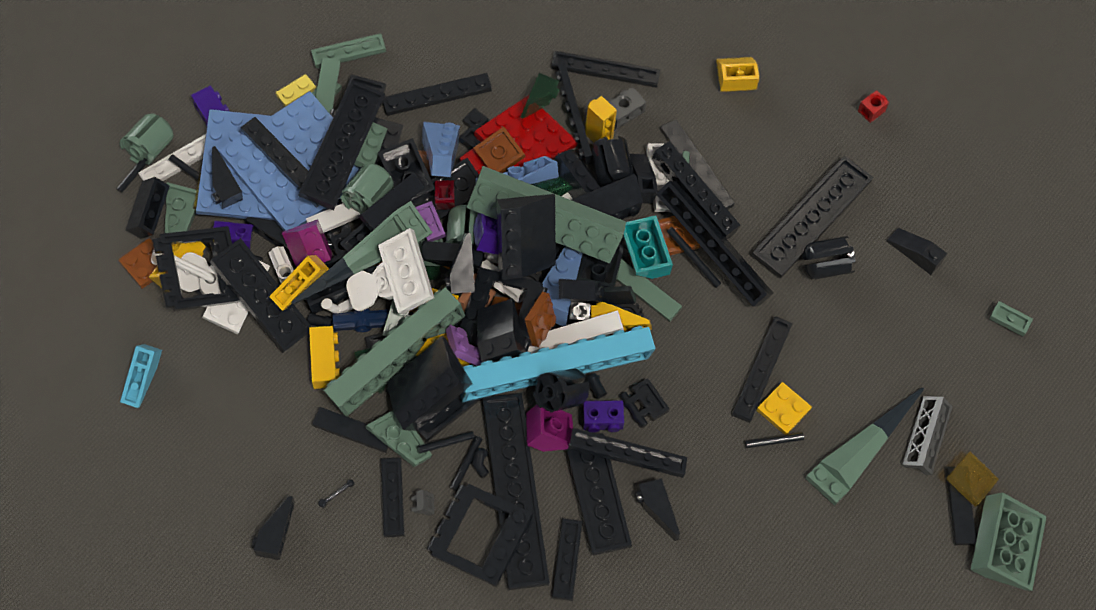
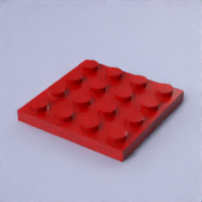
[474,95,578,167]

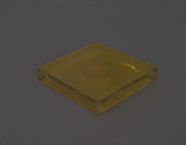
[946,451,999,507]

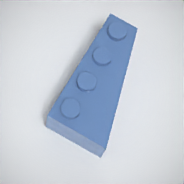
[422,122,460,177]
[475,156,559,189]
[542,246,583,326]

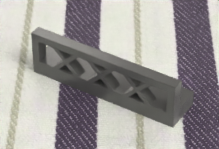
[902,396,953,475]

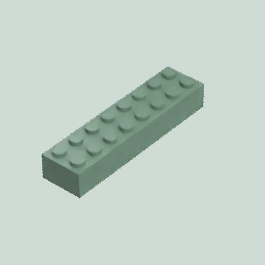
[467,166,626,263]
[324,287,465,417]

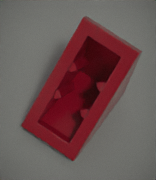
[435,180,455,210]

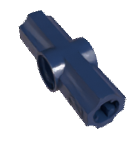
[333,308,390,332]

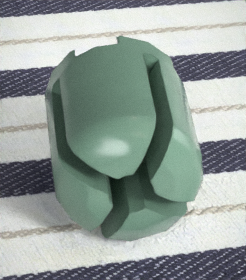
[119,113,173,165]
[340,163,394,216]
[446,205,478,246]

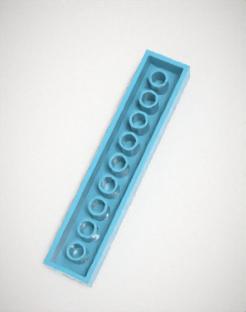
[460,326,656,402]

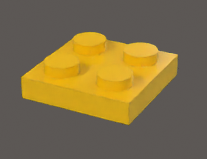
[756,382,812,435]

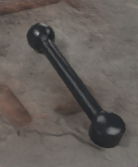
[318,479,354,508]

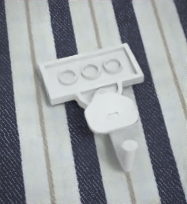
[321,228,434,315]
[151,250,270,335]

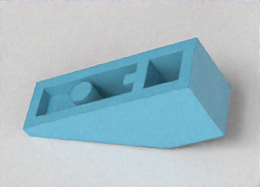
[120,344,162,408]

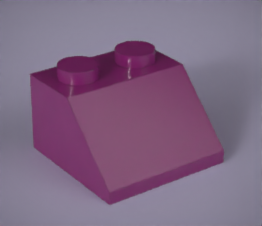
[282,219,332,268]
[527,404,573,452]

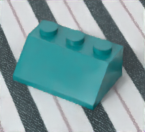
[623,215,673,279]

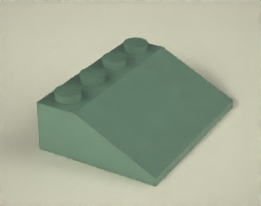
[971,493,1047,591]

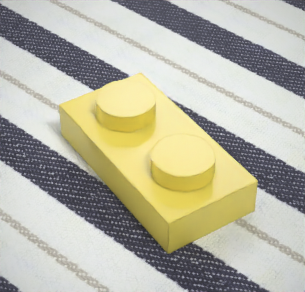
[275,74,316,107]

